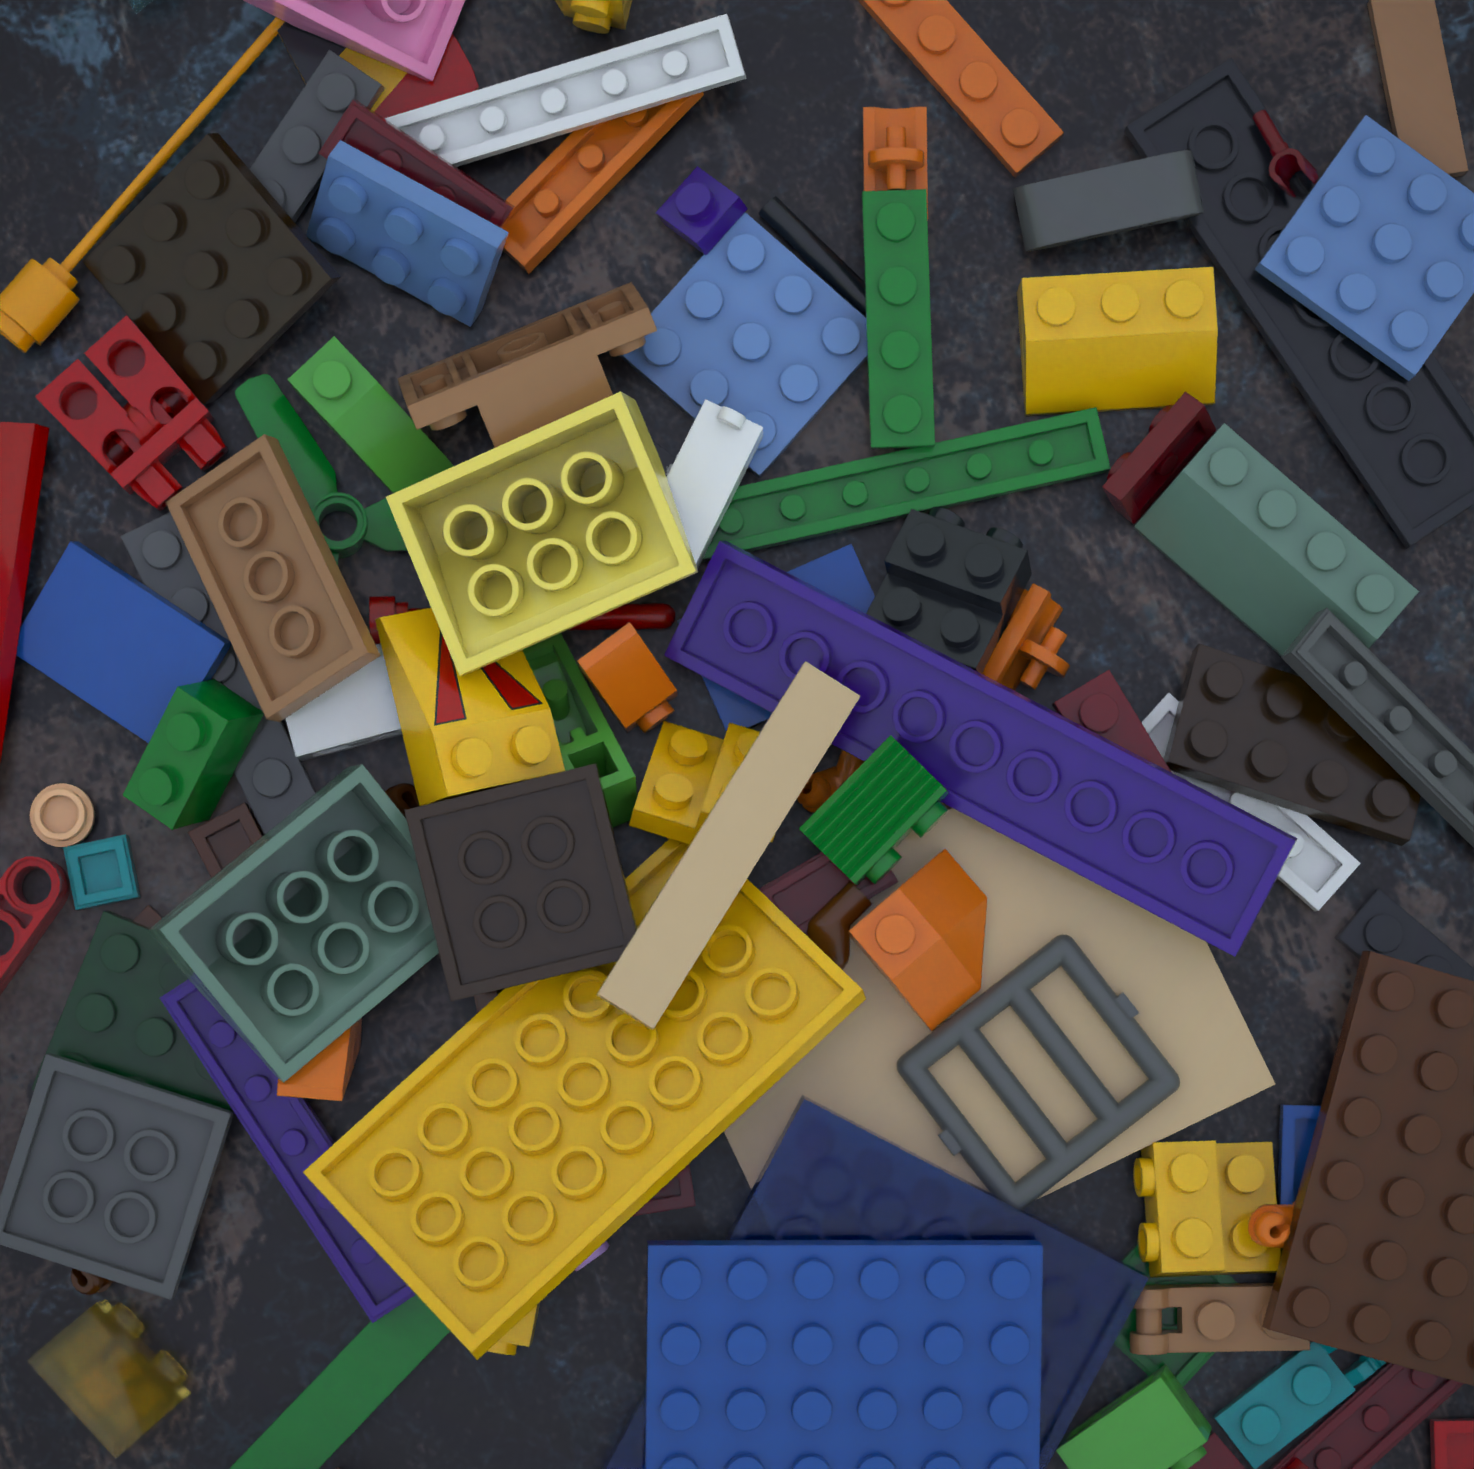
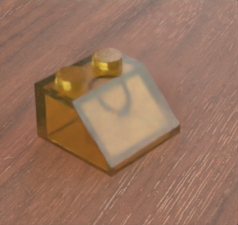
[28,1299,191,1459]

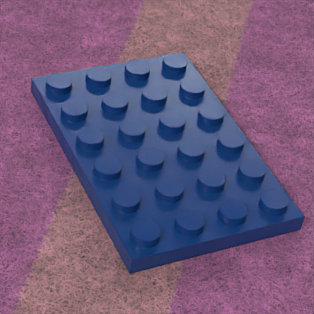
[645,1240,1043,1469]

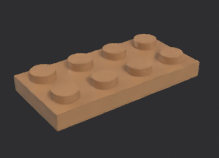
[166,434,381,722]

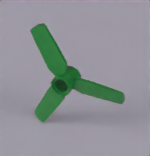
[235,374,408,664]

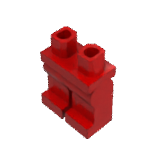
[35,315,228,511]

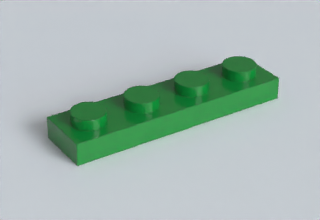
[862,189,935,449]

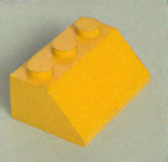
[1017,267,1218,416]

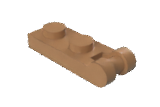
[1130,1283,1310,1355]

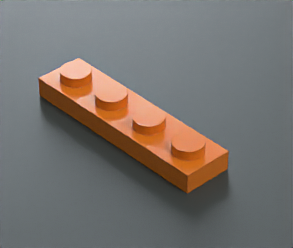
[858,0,1064,178]
[501,92,704,274]

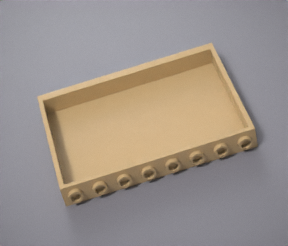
[724,802,1275,1240]

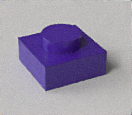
[656,166,748,255]

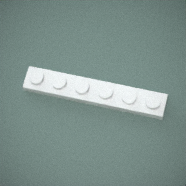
[384,14,747,167]

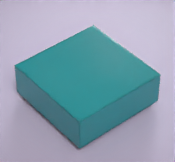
[63,834,141,911]

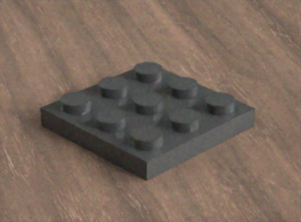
[0,1053,234,1300]

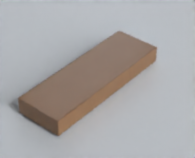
[1367,0,1469,177]

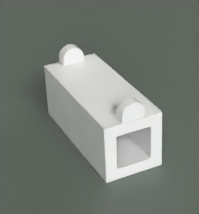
[667,399,763,570]

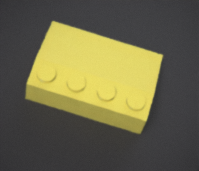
[386,391,698,676]

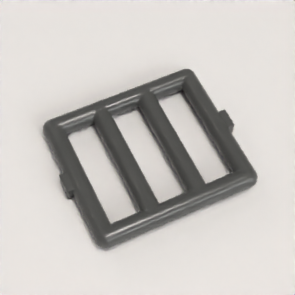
[897,935,1180,1214]

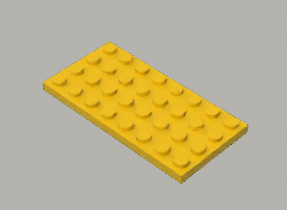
[303,839,866,1360]

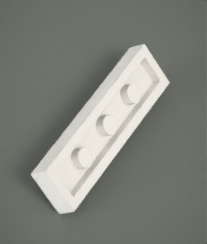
[1141,693,1361,912]

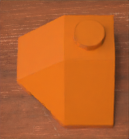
[848,849,987,1031]

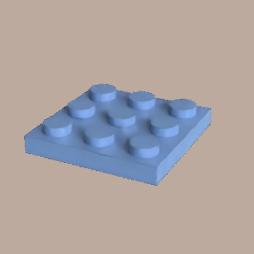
[1254,115,1474,381]
[620,212,867,479]

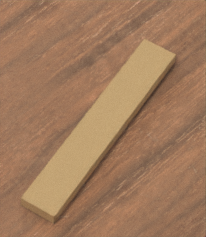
[596,661,860,1030]

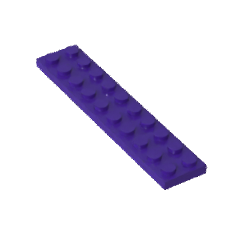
[664,540,1298,957]

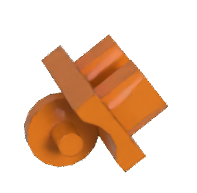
[863,107,928,222]
[982,583,1070,691]

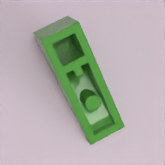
[287,336,454,494]
[523,633,637,827]

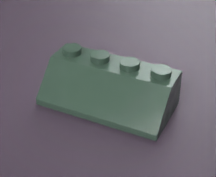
[1134,423,1419,656]

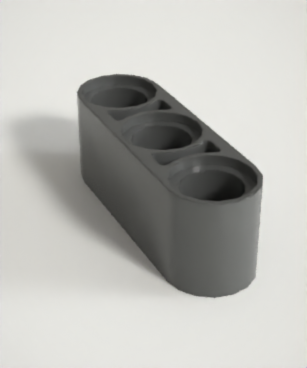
[1013,150,1204,252]

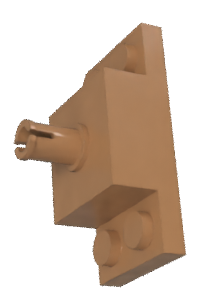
[397,282,657,448]

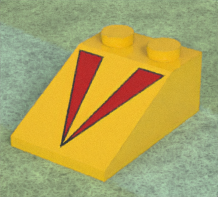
[375,608,565,806]

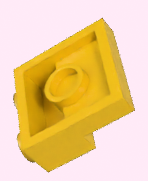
[629,721,775,845]
[1133,1140,1281,1277]

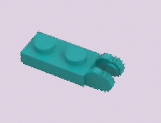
[1212,1341,1386,1469]

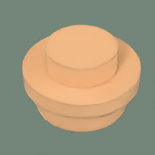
[30,783,95,847]

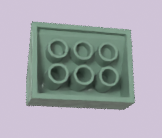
[149,764,439,1083]

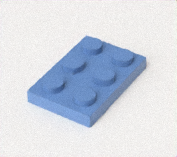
[306,140,509,327]

